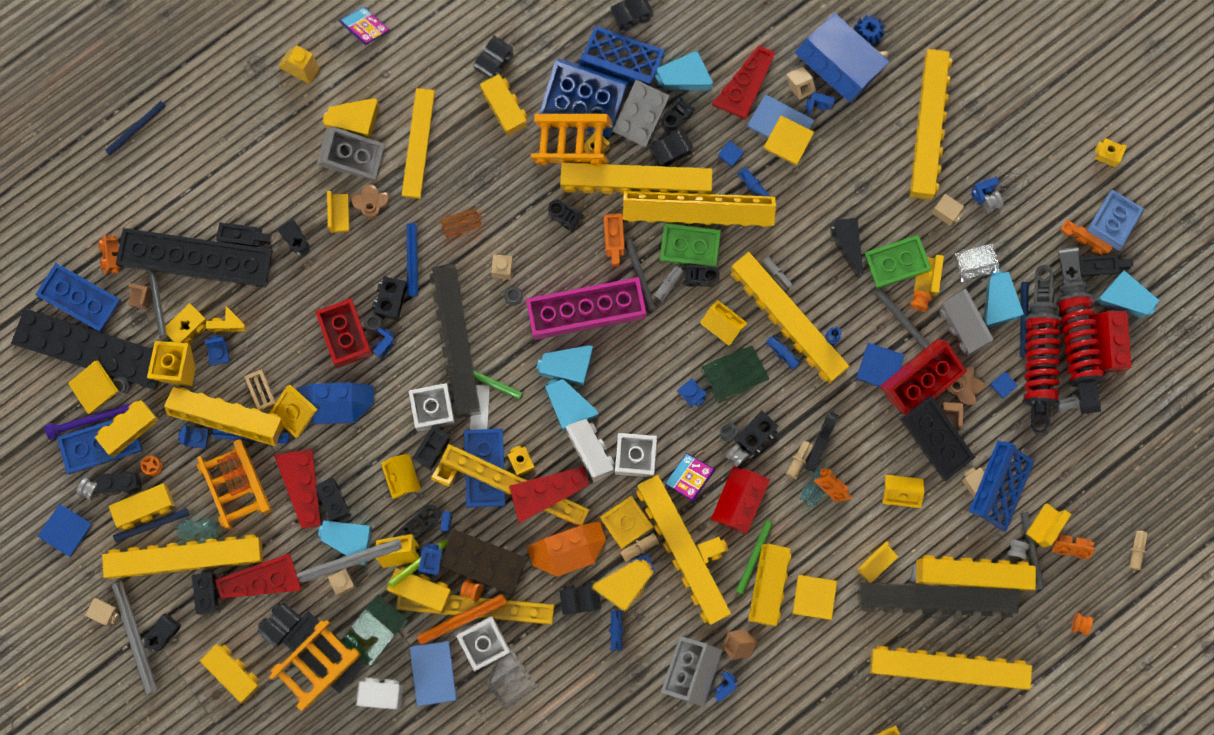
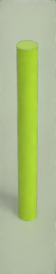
[388,539,448,588]

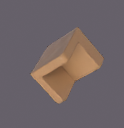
[128,283,152,310]
[941,402,963,429]
[722,630,757,660]

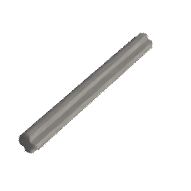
[296,539,402,583]
[112,581,157,694]

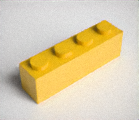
[748,544,791,626]

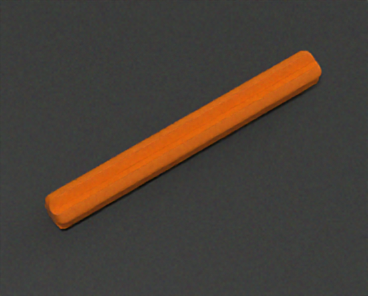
[417,594,507,645]

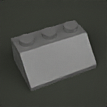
[939,289,993,357]
[661,636,722,707]

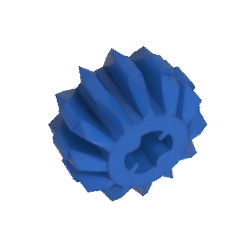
[854,14,886,46]

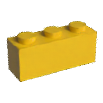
[480,74,528,137]
[95,400,160,458]
[109,483,175,531]
[387,567,452,614]
[200,644,261,703]

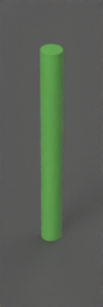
[451,362,523,400]
[736,520,773,595]

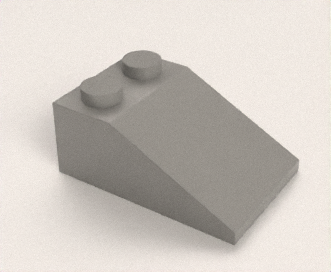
[317,126,385,180]

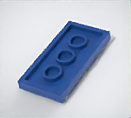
[35,263,121,333]
[57,420,143,474]
[464,428,506,508]

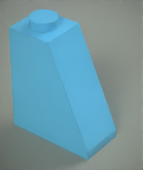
[655,51,713,91]
[983,271,1024,328]
[1095,271,1160,318]
[536,345,593,386]
[545,378,598,431]
[318,521,372,566]

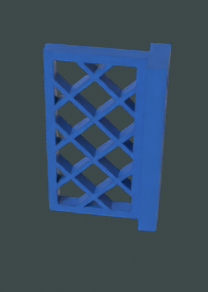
[579,26,665,87]
[969,440,1034,531]

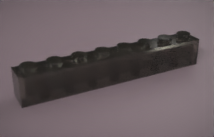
[430,263,481,418]
[858,583,1019,618]

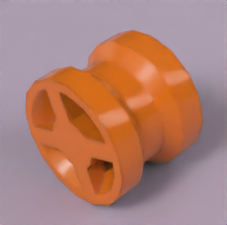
[909,290,932,312]
[140,455,163,477]
[460,578,484,601]
[1071,613,1093,636]

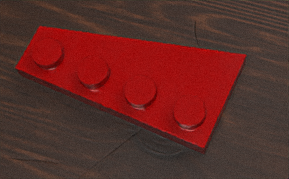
[711,45,775,120]
[274,449,322,529]
[509,467,589,524]
[215,554,302,599]

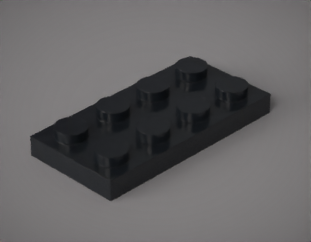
[899,396,976,481]
[282,611,366,694]

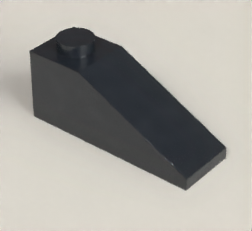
[830,218,863,278]

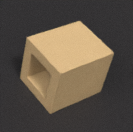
[786,67,816,100]
[932,194,964,226]
[491,254,513,280]
[962,467,985,498]
[328,568,357,597]
[85,598,119,627]

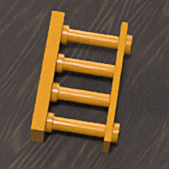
[531,114,612,166]
[196,439,272,530]
[269,620,362,712]

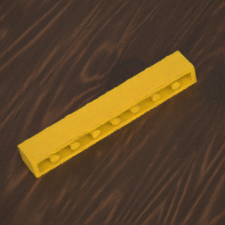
[910,49,952,200]
[560,163,712,195]
[623,191,776,227]
[731,252,849,384]
[636,475,731,626]
[102,535,263,579]
[869,646,1032,690]

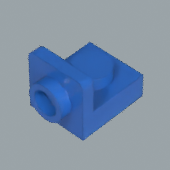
[805,92,835,115]
[971,176,999,205]
[373,328,396,360]
[204,335,230,366]
[677,378,707,408]
[178,425,210,449]
[418,543,443,575]
[713,672,738,703]

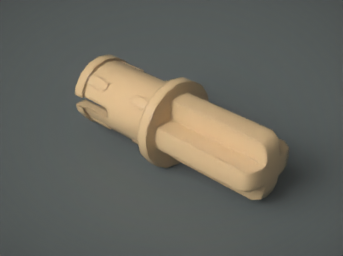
[786,441,813,479]
[1129,531,1148,571]
[621,533,659,561]

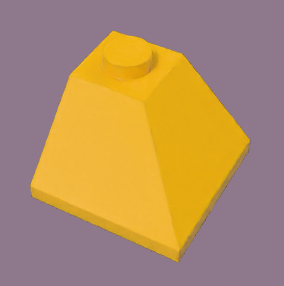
[147,341,196,386]

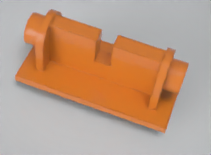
[98,234,121,276]
[814,468,852,503]
[1051,534,1095,559]

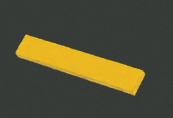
[402,88,435,199]

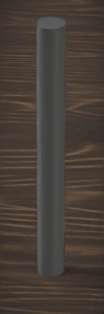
[625,239,656,312]
[148,272,167,339]
[875,288,930,349]
[1020,512,1044,590]

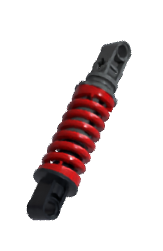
[1057,246,1106,414]
[1022,265,1062,436]

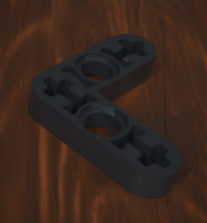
[805,411,839,472]
[393,505,441,578]

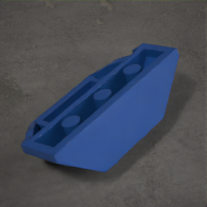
[297,383,374,424]

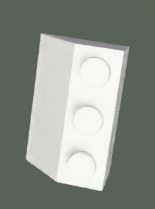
[565,419,615,483]

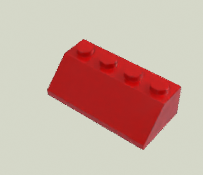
[879,339,967,415]

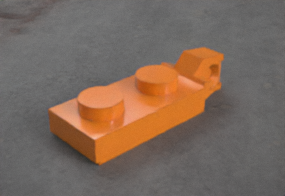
[603,213,625,267]
[1060,220,1112,255]

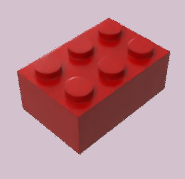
[315,298,373,369]

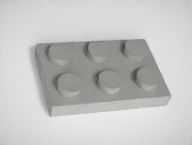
[612,80,670,147]

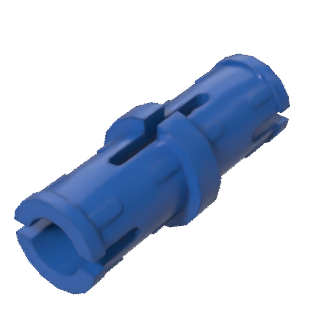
[737,167,770,196]
[825,327,841,346]
[766,335,801,370]
[609,610,624,651]

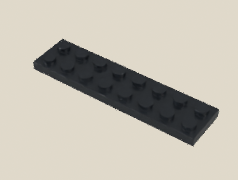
[116,228,273,288]
[11,308,159,391]

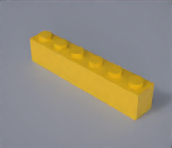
[164,387,284,446]
[916,555,1036,591]

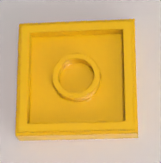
[763,116,814,166]
[68,361,119,414]
[269,385,318,439]
[600,495,654,550]
[792,575,837,620]

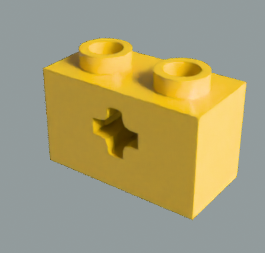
[165,303,207,344]

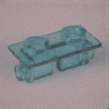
[799,467,827,507]
[176,519,218,541]

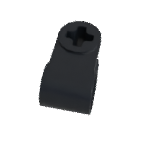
[662,97,695,133]
[548,199,585,233]
[277,218,310,256]
[683,264,720,287]
[145,613,181,652]

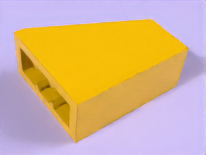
[278,45,320,84]
[323,98,379,139]
[592,560,654,612]

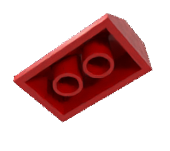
[1089,311,1132,373]
[710,467,770,535]

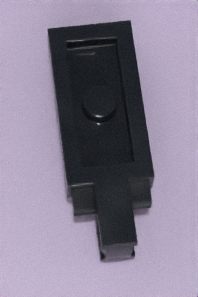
[216,222,271,247]
[1079,254,1133,276]

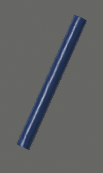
[105,101,166,156]
[1020,282,1029,358]
[113,508,190,542]

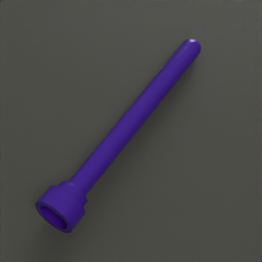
[45,403,132,440]

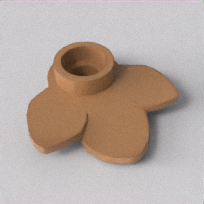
[351,184,389,219]
[947,367,985,405]

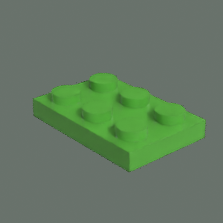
[660,223,721,267]
[864,235,932,289]

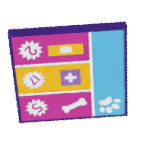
[339,6,390,46]
[665,453,715,501]

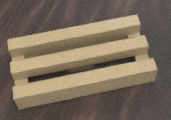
[244,369,276,411]

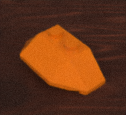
[526,521,606,577]

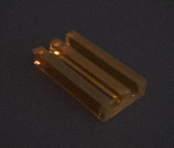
[440,208,482,238]
[217,452,250,496]

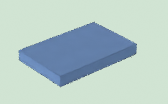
[747,94,814,138]
[1087,189,1144,251]
[410,641,457,706]

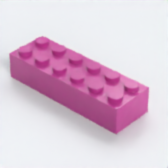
[526,277,646,340]

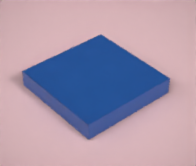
[856,343,904,387]
[37,504,93,557]

